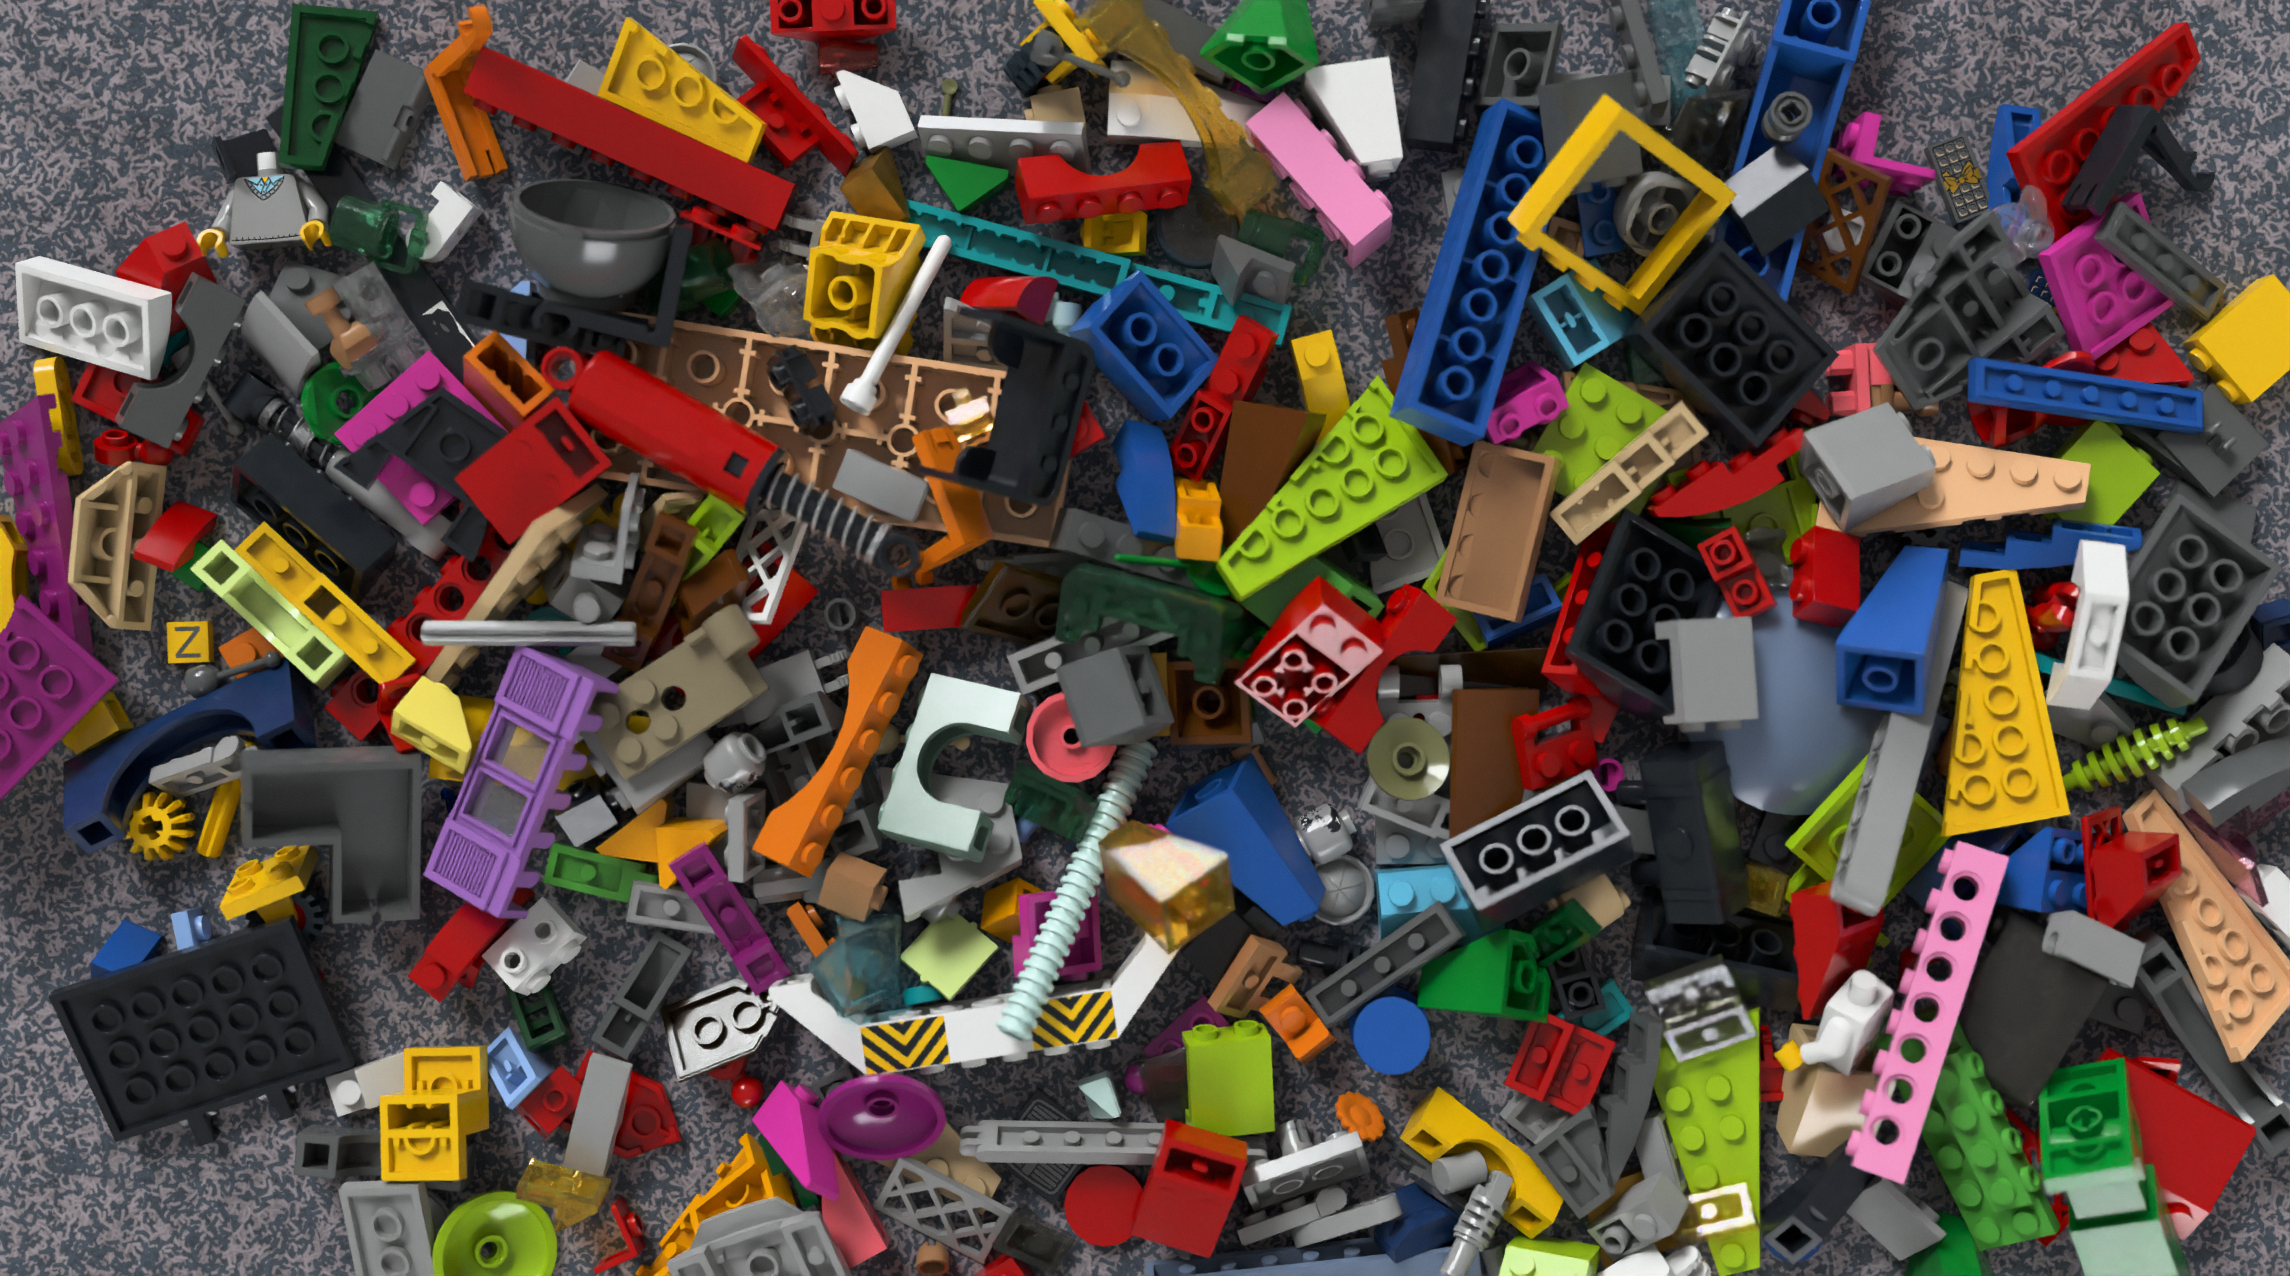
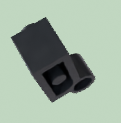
[1181,891,1282,987]

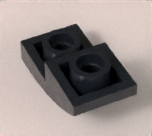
[1547,944,1606,1021]

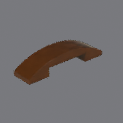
[601,510,699,673]

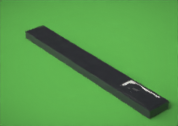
[266,106,480,385]

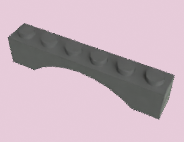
[2131,927,2290,1158]

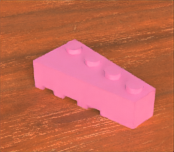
[1245,91,1393,269]

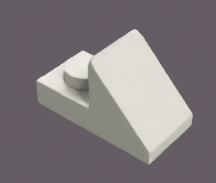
[325,1052,404,1117]

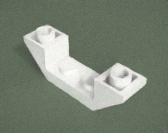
[2046,540,2129,710]

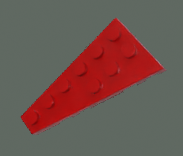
[2006,22,2201,249]

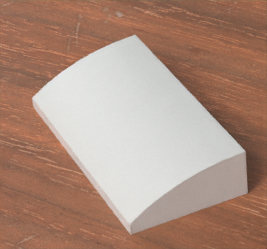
[15,256,172,380]

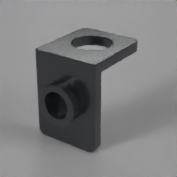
[211,129,276,184]

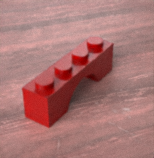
[1015,140,1192,225]
[1308,583,1458,755]

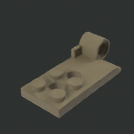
[589,604,770,781]

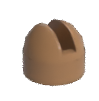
[916,1241,949,1276]

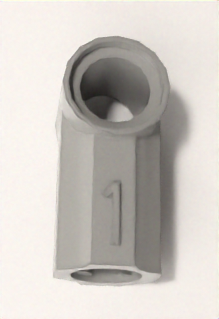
[753,857,833,905]

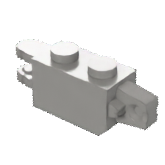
[716,649,849,728]

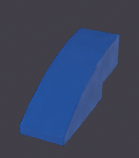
[1987,104,2041,242]
[1112,419,1176,544]

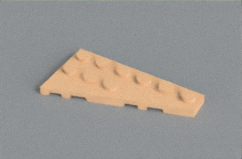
[1816,437,2091,537]
[2122,789,2290,1063]

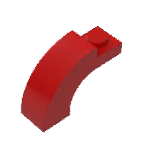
[408,887,535,1003]

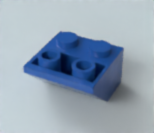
[1997,827,2096,916]

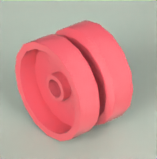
[1026,691,1117,783]

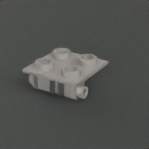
[1684,7,1756,114]

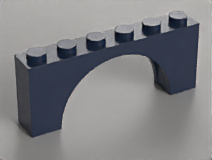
[63,657,317,855]

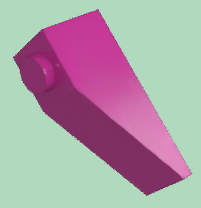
[752,1080,840,1201]

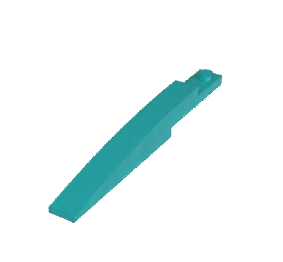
[905,199,1293,348]

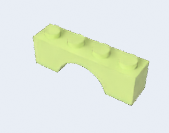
[190,539,353,690]

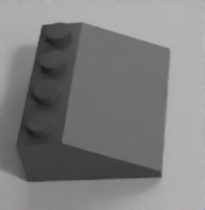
[2116,493,2282,709]

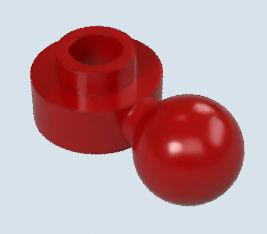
[93,429,175,466]
[708,1056,764,1108]

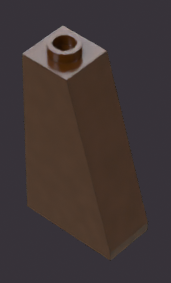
[1219,400,1326,549]

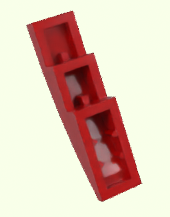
[881,584,978,633]

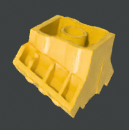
[803,211,927,356]

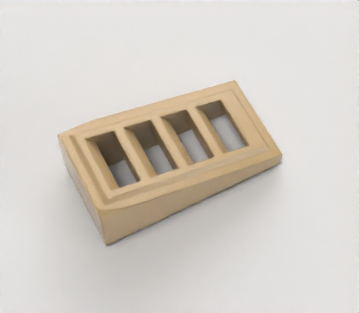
[639,490,704,552]

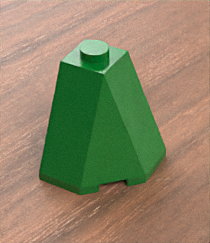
[1200,0,1319,95]
[1417,929,1551,1023]
[1904,1208,1994,1276]

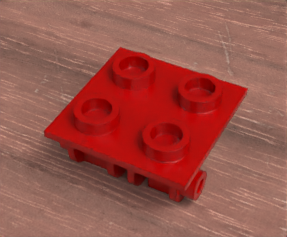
[679,205,764,270]

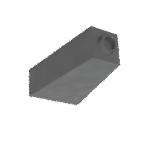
[1085,0,1234,88]

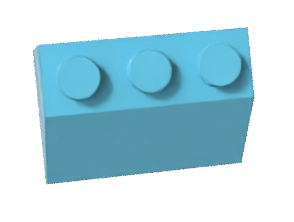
[1374,864,1505,946]

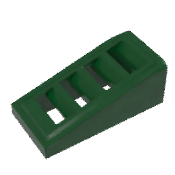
[502,979,574,1054]

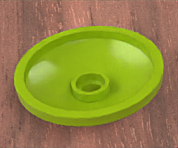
[432,1190,557,1276]

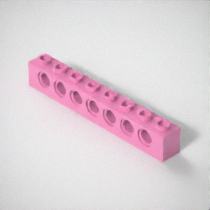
[1845,841,2009,1184]

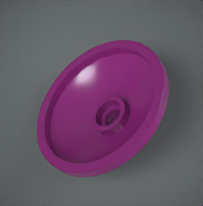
[818,1073,946,1160]

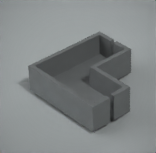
[240,746,422,924]

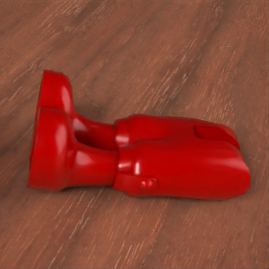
[2024,580,2081,651]

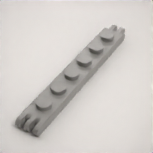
[959,1120,1268,1167]

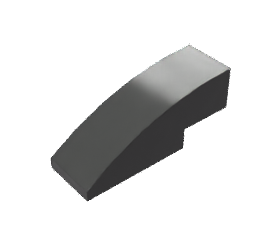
[2181,735,2290,828]
[590,930,692,1062]

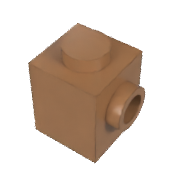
[817,851,888,923]

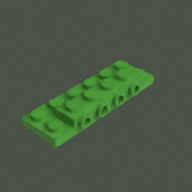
[1876,1005,2061,1251]

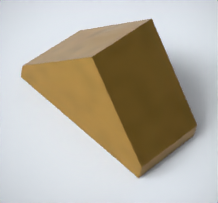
[839,146,911,222]

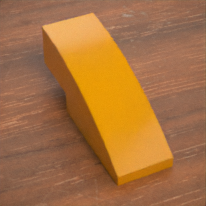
[1173,476,1223,562]

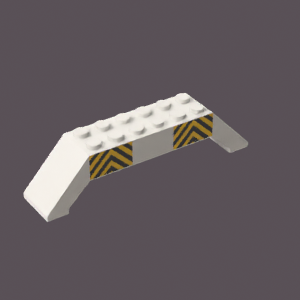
[768,917,1188,1075]

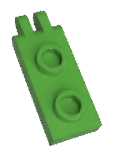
[543,842,659,903]

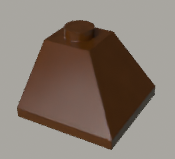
[1166,658,1253,746]

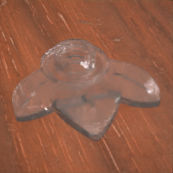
[1989,185,2054,268]

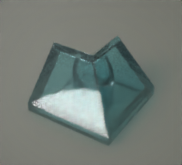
[807,914,901,1018]

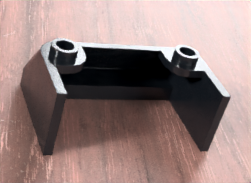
[917,306,1094,507]

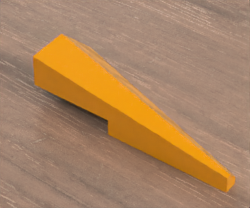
[635,1133,796,1276]

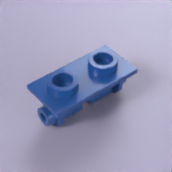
[1575,181,1624,259]

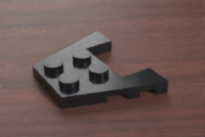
[334,387,509,563]

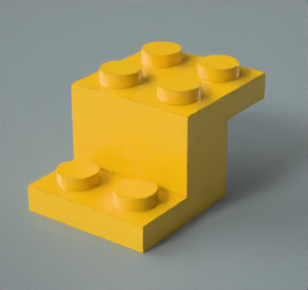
[380,1045,489,1181]

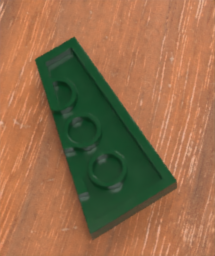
[278,3,379,171]

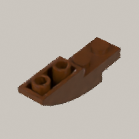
[1381,307,1472,474]

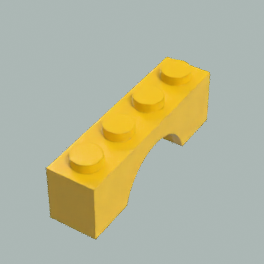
[1400,1086,1564,1239]

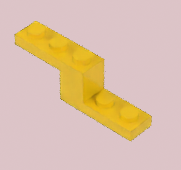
[234,521,417,684]

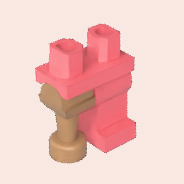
[1824,342,1939,417]

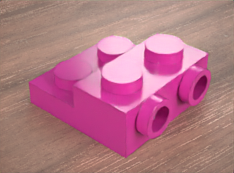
[1484,360,1570,445]
[1012,887,1102,984]

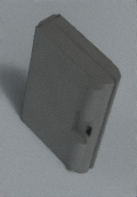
[335,49,431,171]

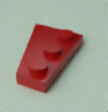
[71,363,206,456]

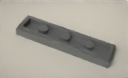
[2093,202,2227,322]

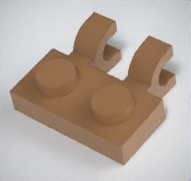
[1207,934,1303,1019]

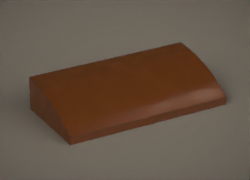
[1449,688,1539,839]

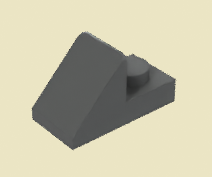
[1211,234,1296,307]

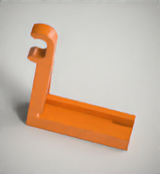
[423,5,508,182]
[892,426,995,590]

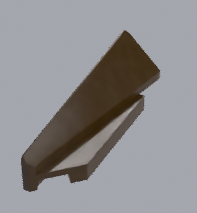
[1388,647,1549,697]

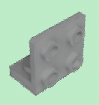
[570,472,646,584]
[686,781,765,883]

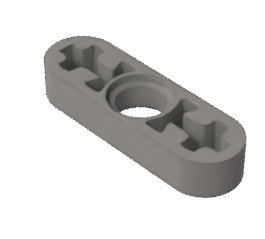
[1290,1193,1403,1248]

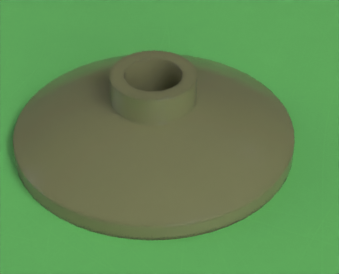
[1367,717,1450,801]

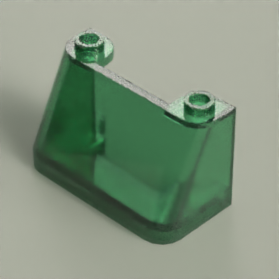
[1055,563,1248,685]

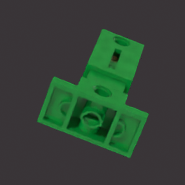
[2038,1057,2191,1276]

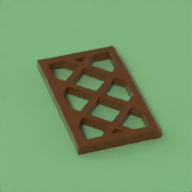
[1796,148,1893,294]

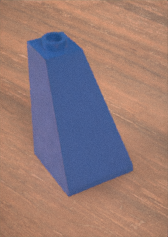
[1836,545,1949,715]
[1165,753,1326,926]

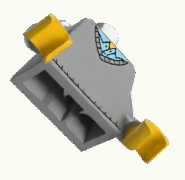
[197,152,333,258]

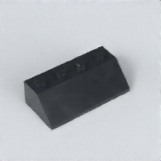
[230,433,398,605]
[1439,769,1635,933]
[1631,886,1799,1012]

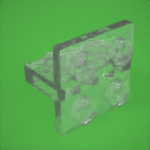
[727,262,811,338]

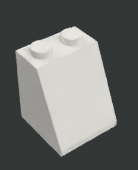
[1300,57,1403,182]

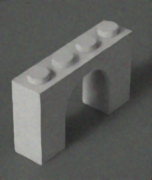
[564,646,714,815]

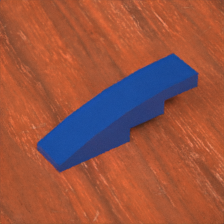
[1958,518,2142,570]

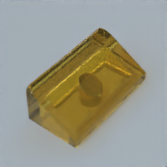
[1672,1182,1760,1247]

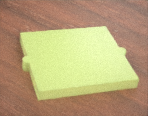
[899,913,999,1002]

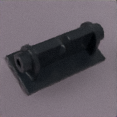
[767,344,837,436]

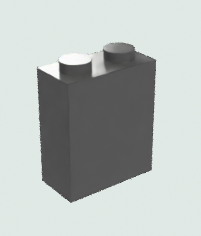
[1537,71,1643,194]

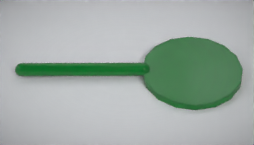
[1114,544,1232,597]

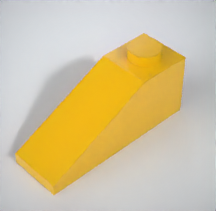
[1288,330,1350,446]

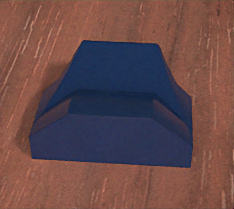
[1373,1182,1460,1264]

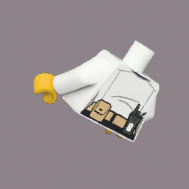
[1773,970,1894,1076]

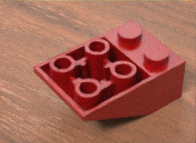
[454,396,612,545]
[1234,576,1384,728]
[1790,879,1884,1020]
[1130,1118,1247,1258]

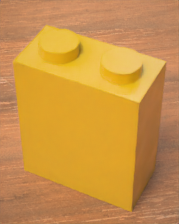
[2182,274,2290,406]

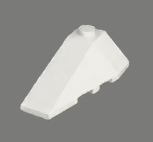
[1107,60,1266,149]

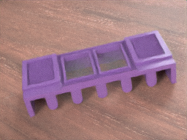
[423,646,620,919]

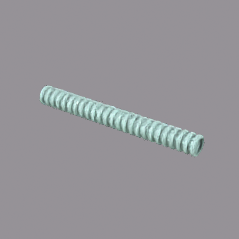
[996,741,1158,1042]

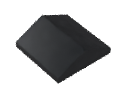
[1723,144,1829,259]

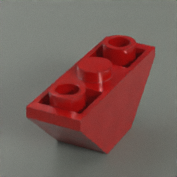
[770,0,897,43]

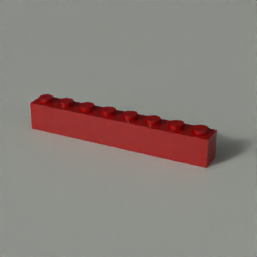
[463,46,798,235]

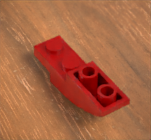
[1169,314,1279,483]
[1643,426,1804,517]

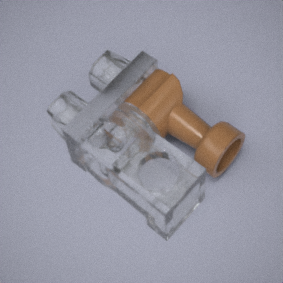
[304,262,422,392]

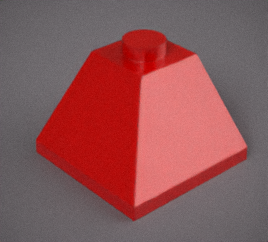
[115,221,218,337]

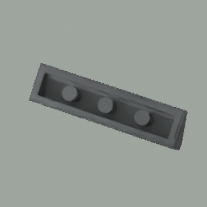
[1305,901,1468,1029]

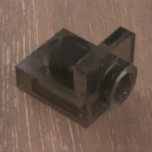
[1743,526,1791,592]

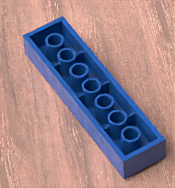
[1389,98,1549,446]

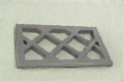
[872,1156,1012,1264]

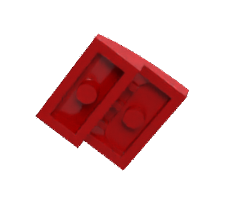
[1504,1012,1618,1115]

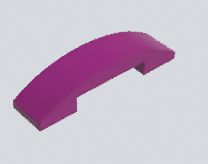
[668,841,791,996]

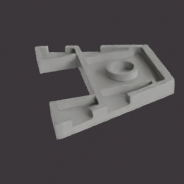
[879,767,1022,922]

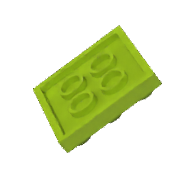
[1532,362,1667,522]
[1785,753,1951,908]

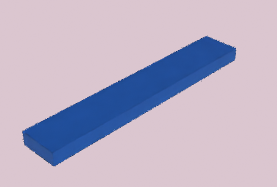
[1968,357,2203,435]

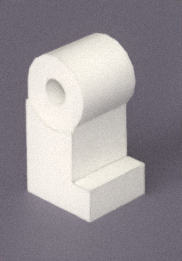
[406,181,483,263]

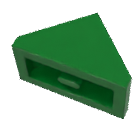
[926,155,1011,215]

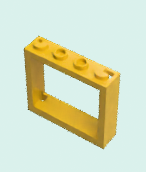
[1507,93,1737,316]

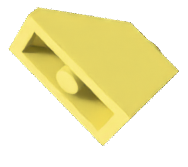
[390,676,472,774]

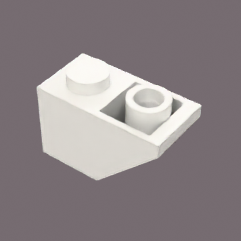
[834,70,918,154]

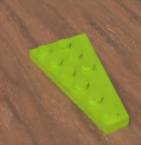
[1215,375,1448,602]
[1654,1007,1761,1276]

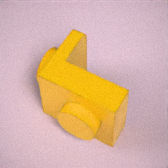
[1080,211,1147,257]

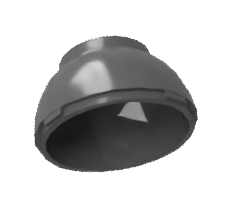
[508,179,677,311]

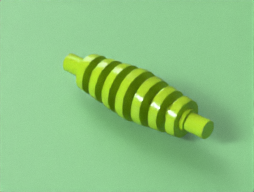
[2062,715,2209,793]

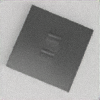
[2154,383,2269,499]

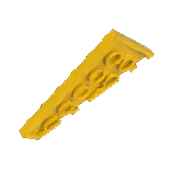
[1941,569,2070,837]

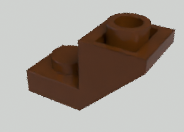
[673,549,750,637]

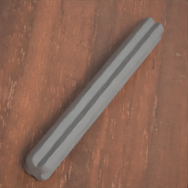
[421,621,637,646]

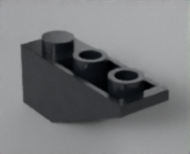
[1761,1137,1875,1264]

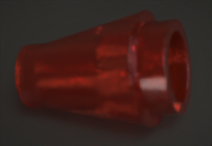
[818,37,878,79]

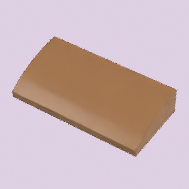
[1435,440,1562,624]

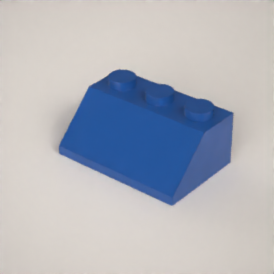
[1067,269,1219,422]

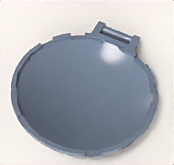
[1684,567,1951,816]

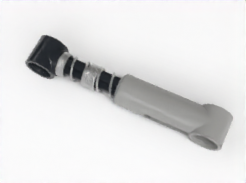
[221,369,455,561]

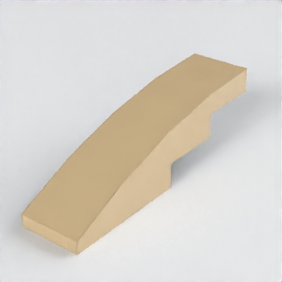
[1549,400,1709,545]

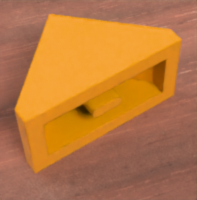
[596,796,674,863]
[656,817,728,890]

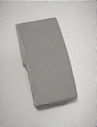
[833,449,930,522]

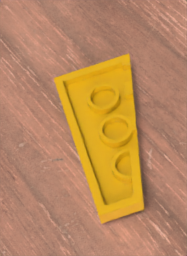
[597,17,767,163]

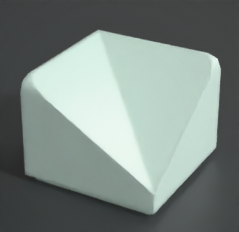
[1078,1071,1122,1119]

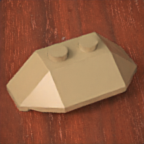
[68,461,167,631]

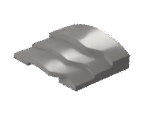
[666,1196,857,1276]

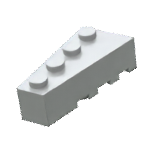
[2142,642,2290,815]

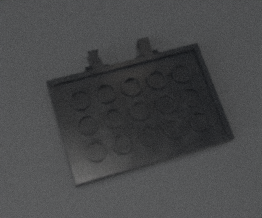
[48,914,356,1146]

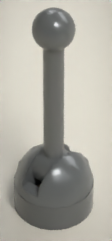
[1029,28,1131,88]
[185,651,281,699]

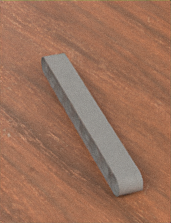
[1830,580,1969,916]

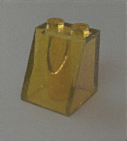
[1098,820,1235,955]

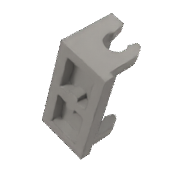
[2042,910,2145,988]

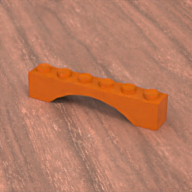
[752,626,924,879]

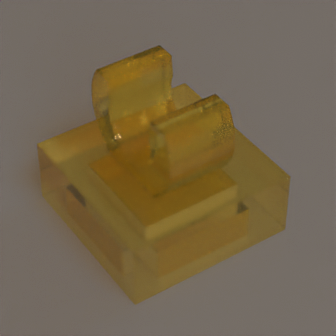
[945,386,994,443]

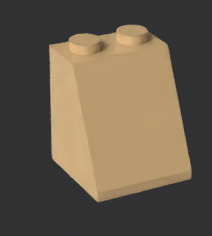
[1776,1023,1898,1157]

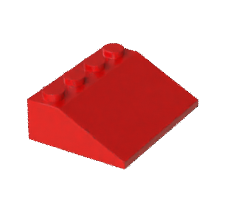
[2035,1047,2256,1241]

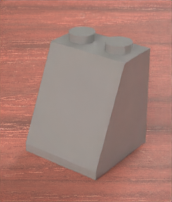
[1798,402,1936,533]

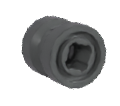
[1761,92,1812,145]

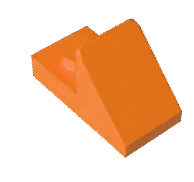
[1259,983,1337,1065]

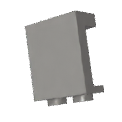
[1655,617,1759,732]

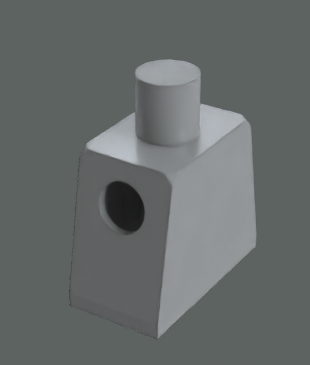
[541,546,632,623]

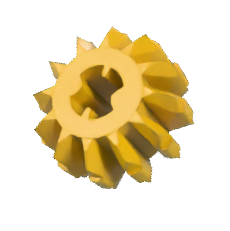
[123,792,196,861]

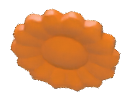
[1335,1091,1386,1142]

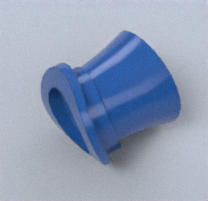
[1348,985,1431,1075]

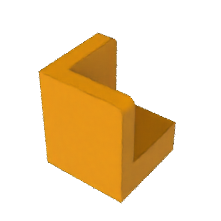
[980,877,1045,943]

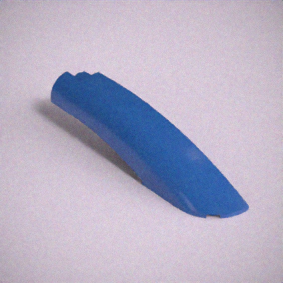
[1713,0,1871,303]

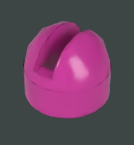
[1590,758,1624,792]

